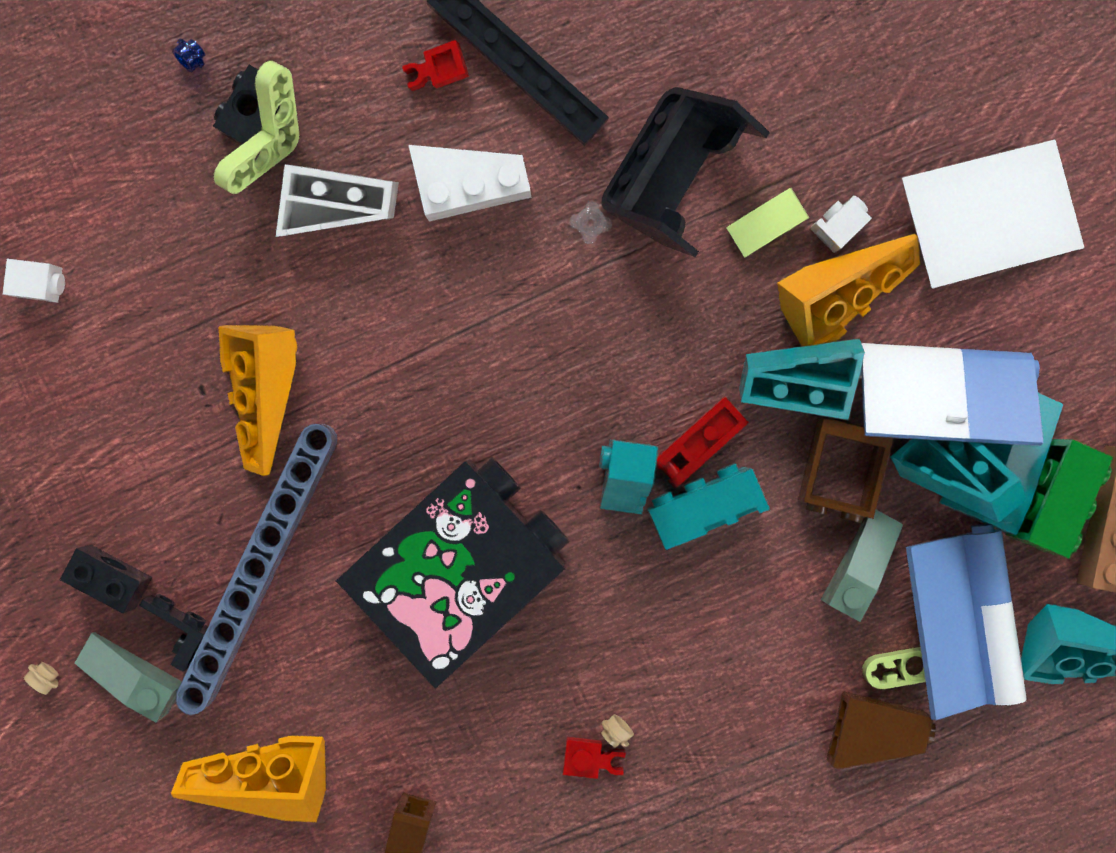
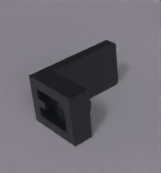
[139,594,208,672]

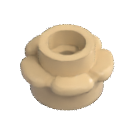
[24,662,59,695]
[601,714,634,748]

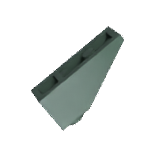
[821,510,903,622]
[74,632,182,722]

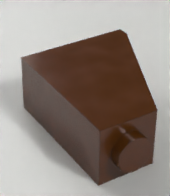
[826,691,936,769]
[384,793,437,853]

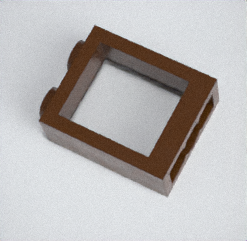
[798,418,893,523]

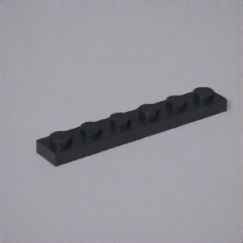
[426,0,609,146]

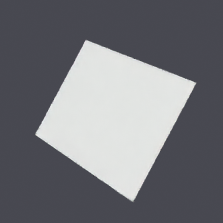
[902,140,1084,288]

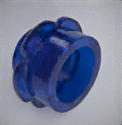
[172,38,206,72]

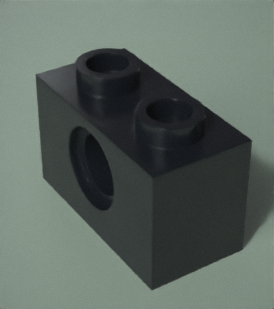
[213,64,281,155]
[60,544,152,614]

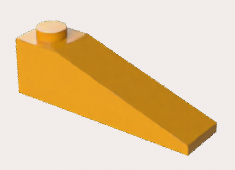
[777,234,920,346]
[219,325,297,476]
[171,736,326,822]

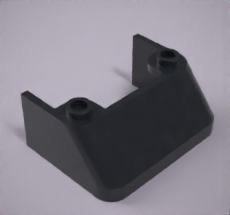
[601,87,770,258]

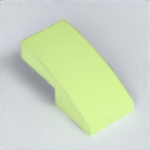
[726,188,809,257]

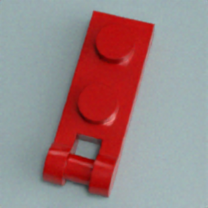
[655,396,749,489]

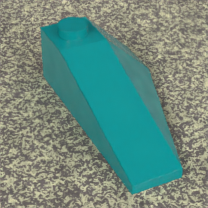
[939,393,1063,535]
[1021,604,1116,684]

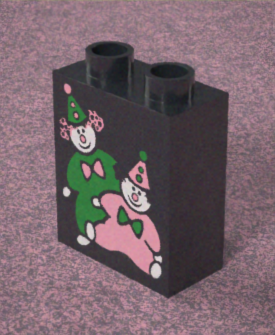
[336,457,570,689]

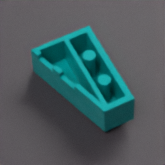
[739,339,865,420]
[890,439,1027,523]
[647,463,770,550]

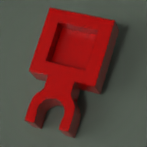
[402,40,469,91]
[563,737,626,779]

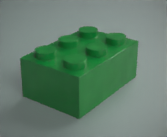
[1005,439,1113,558]

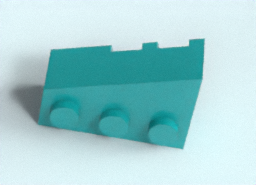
[599,439,658,514]

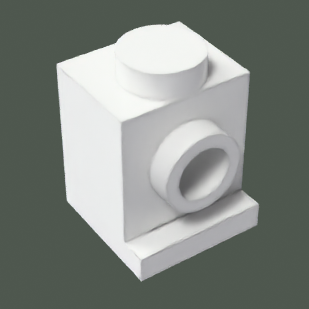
[810,196,872,253]

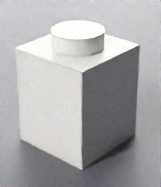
[3,259,65,303]

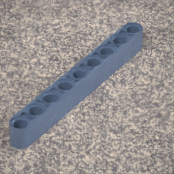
[176,424,338,715]

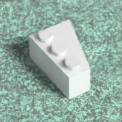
[409,145,531,221]
[276,165,399,237]

